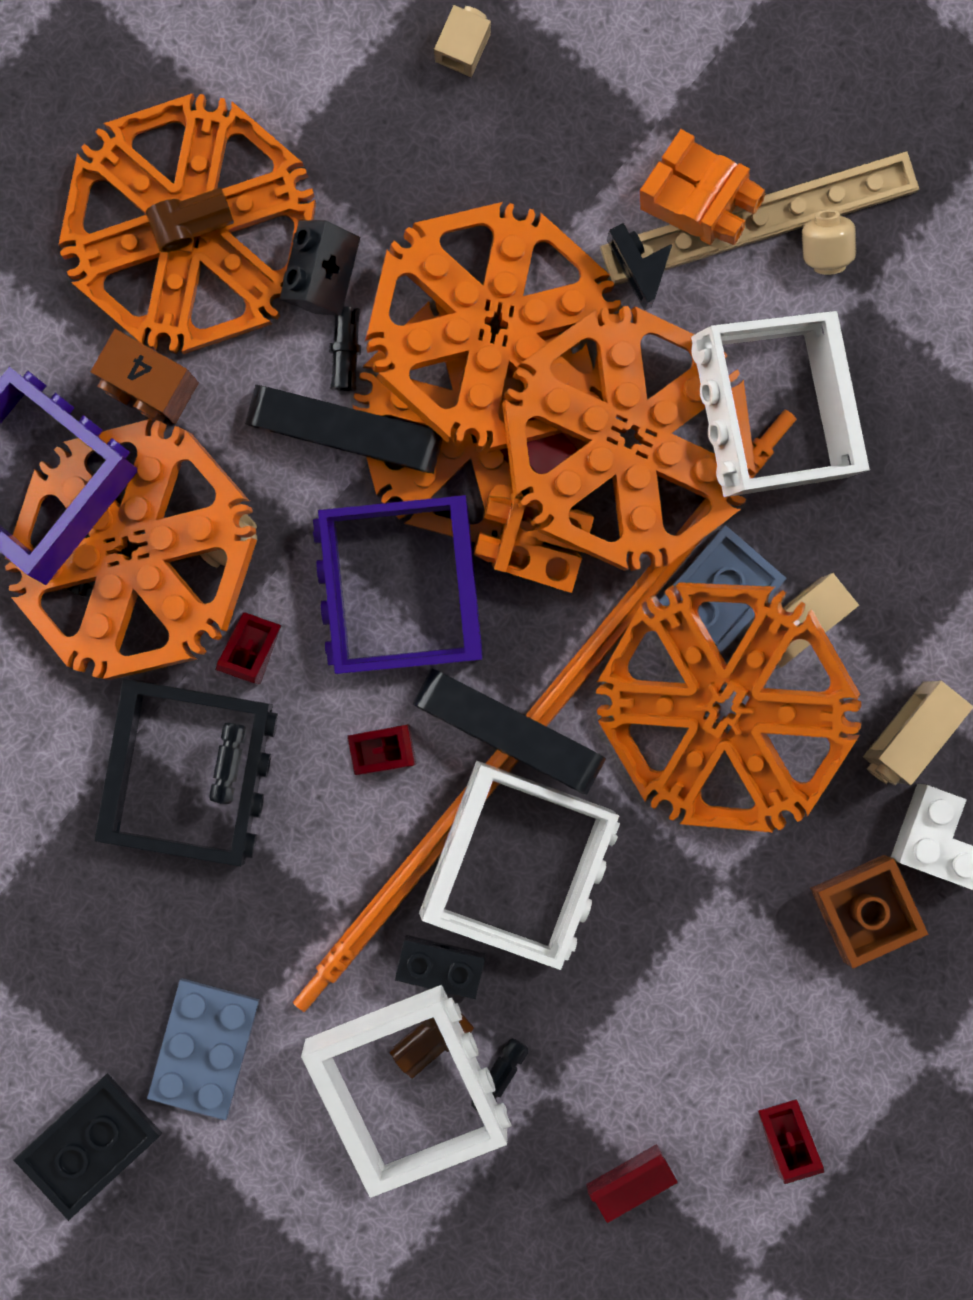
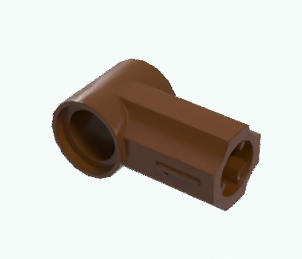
[146,187,234,252]
[389,1013,474,1079]

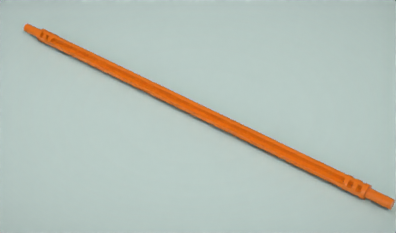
[293,409,797,1012]

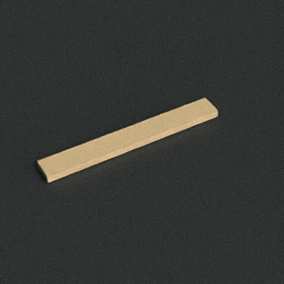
[600,152,919,285]

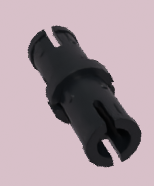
[329,306,362,391]

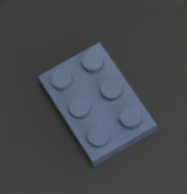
[659,525,787,654]
[147,978,260,1120]

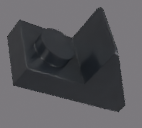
[607,223,672,311]

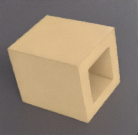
[434,5,491,77]

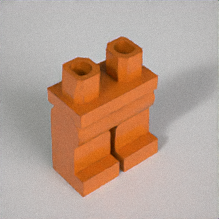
[640,129,765,246]
[473,494,594,593]

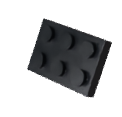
[13,1073,162,1221]

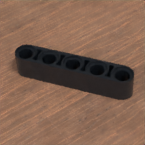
[245,385,443,474]
[413,668,606,796]

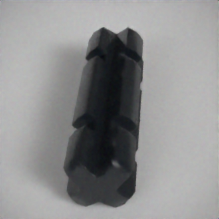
[209,722,246,804]
[471,1038,528,1111]

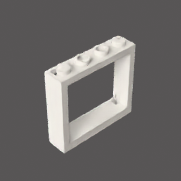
[691,311,870,497]
[419,760,620,970]
[301,985,512,1198]

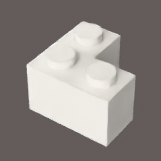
[891,783,973,890]

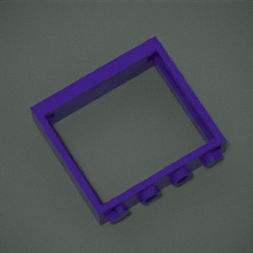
[0,366,137,585]
[313,495,483,674]

